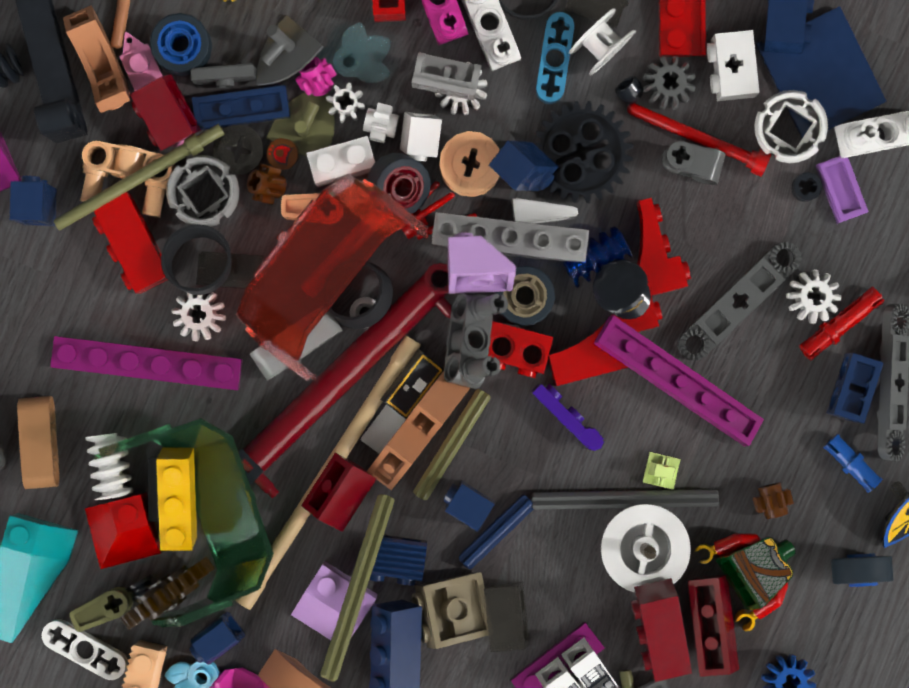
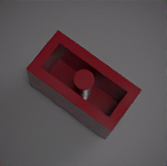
[130,74,201,151]
[301,452,377,532]

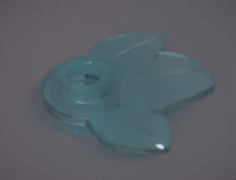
[333,23,391,83]

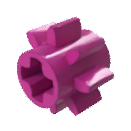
[295,57,337,96]

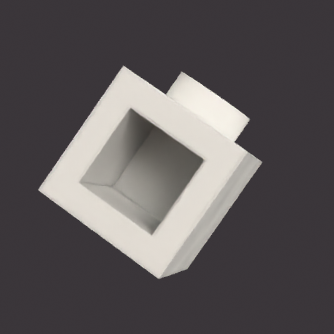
[400,112,442,161]

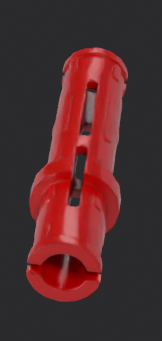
[798,287,885,361]

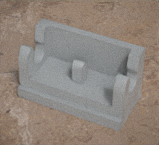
[412,52,482,101]

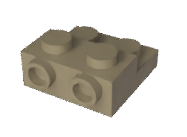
[412,572,494,649]

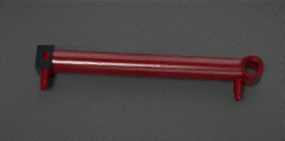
[226,263,452,498]

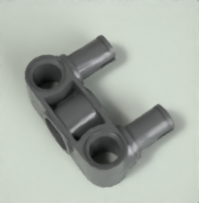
[444,293,508,389]

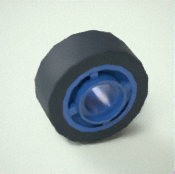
[150,13,212,76]
[831,553,894,587]

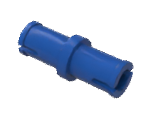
[823,434,883,493]

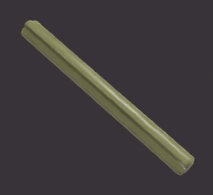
[320,494,394,681]

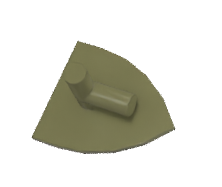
[266,92,335,157]

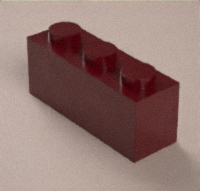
[688,575,739,677]
[631,578,692,682]

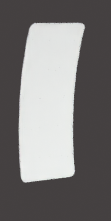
[361,404,406,454]

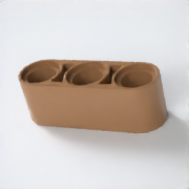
[17,396,60,489]

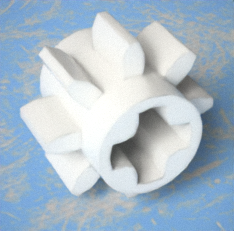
[326,82,365,123]
[363,102,399,143]

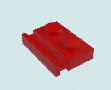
[659,0,706,57]

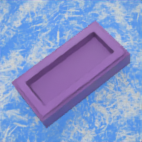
[815,156,868,224]

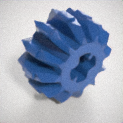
[761,654,816,688]

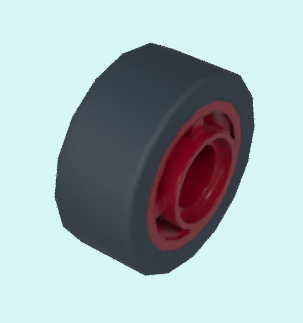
[366,153,431,216]

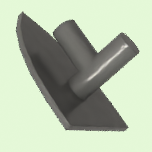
[256,15,324,86]

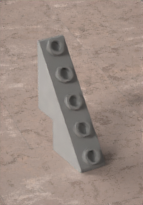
[432,213,589,262]

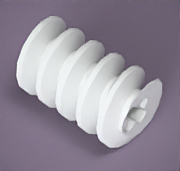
[85,433,133,500]

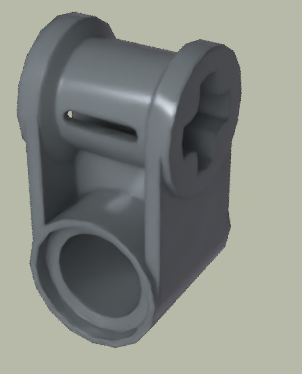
[662,141,726,185]

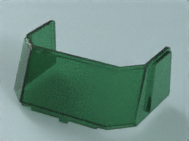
[93,418,274,627]

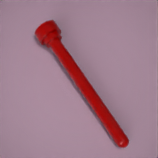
[627,103,771,177]

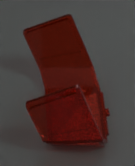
[236,174,429,381]

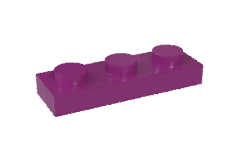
[510,622,605,688]

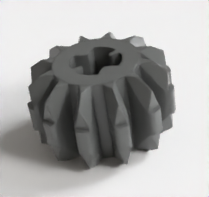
[642,56,696,110]

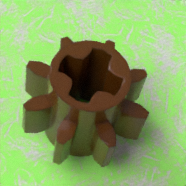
[247,164,287,205]
[752,482,794,519]

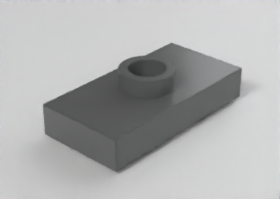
[190,63,257,89]

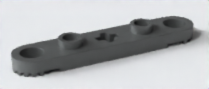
[678,242,802,361]
[877,304,909,462]

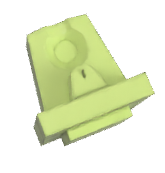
[642,452,681,490]

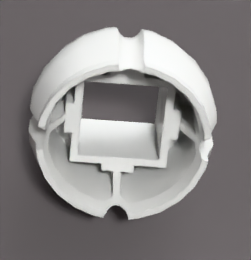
[754,90,828,163]

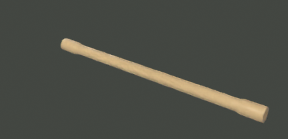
[235,335,421,610]

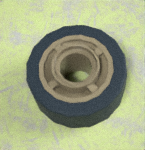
[495,266,555,326]

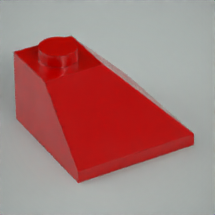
[85,492,162,569]

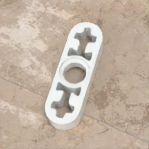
[42,619,128,680]

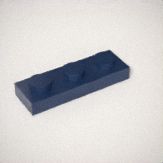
[192,85,291,130]

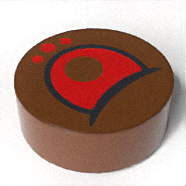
[267,138,299,170]

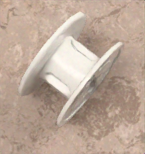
[569,8,636,76]

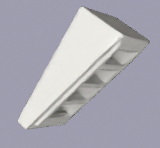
[512,198,578,224]

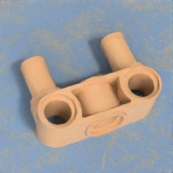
[80,141,176,218]

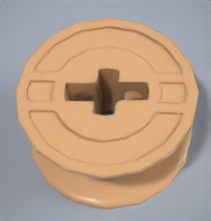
[439,131,500,197]

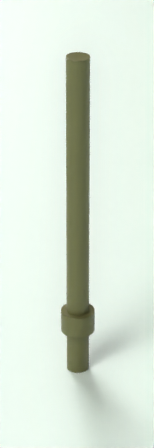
[53,123,225,231]

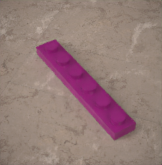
[594,315,764,447]
[50,336,243,390]

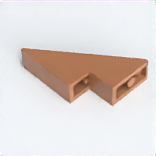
[367,371,470,491]

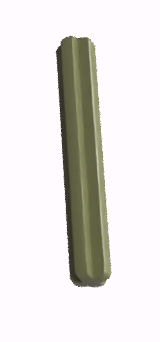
[413,389,491,501]

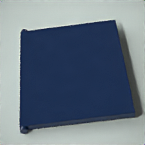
[756,6,887,138]

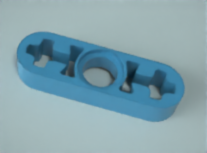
[536,12,574,104]

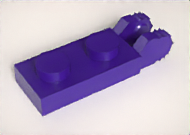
[531,383,604,451]

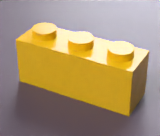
[156,448,197,551]

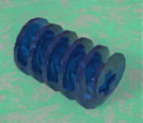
[563,226,633,288]

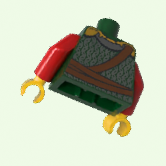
[695,533,796,631]

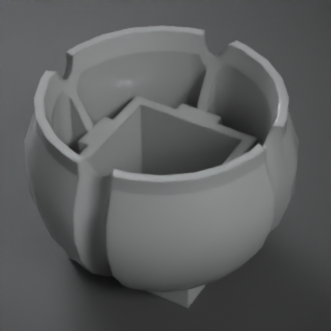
[166,155,240,227]

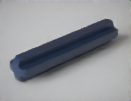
[458,494,534,569]

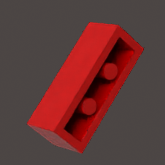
[92,192,168,294]

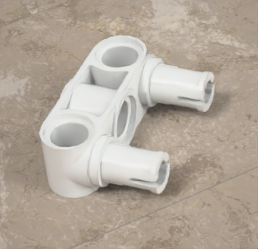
[462,0,521,71]
[834,111,909,158]

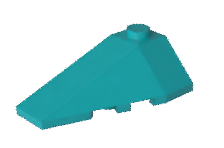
[0,513,79,643]

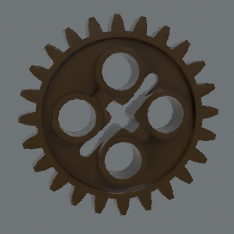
[120,556,215,630]

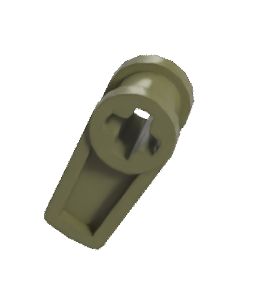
[69,586,134,632]

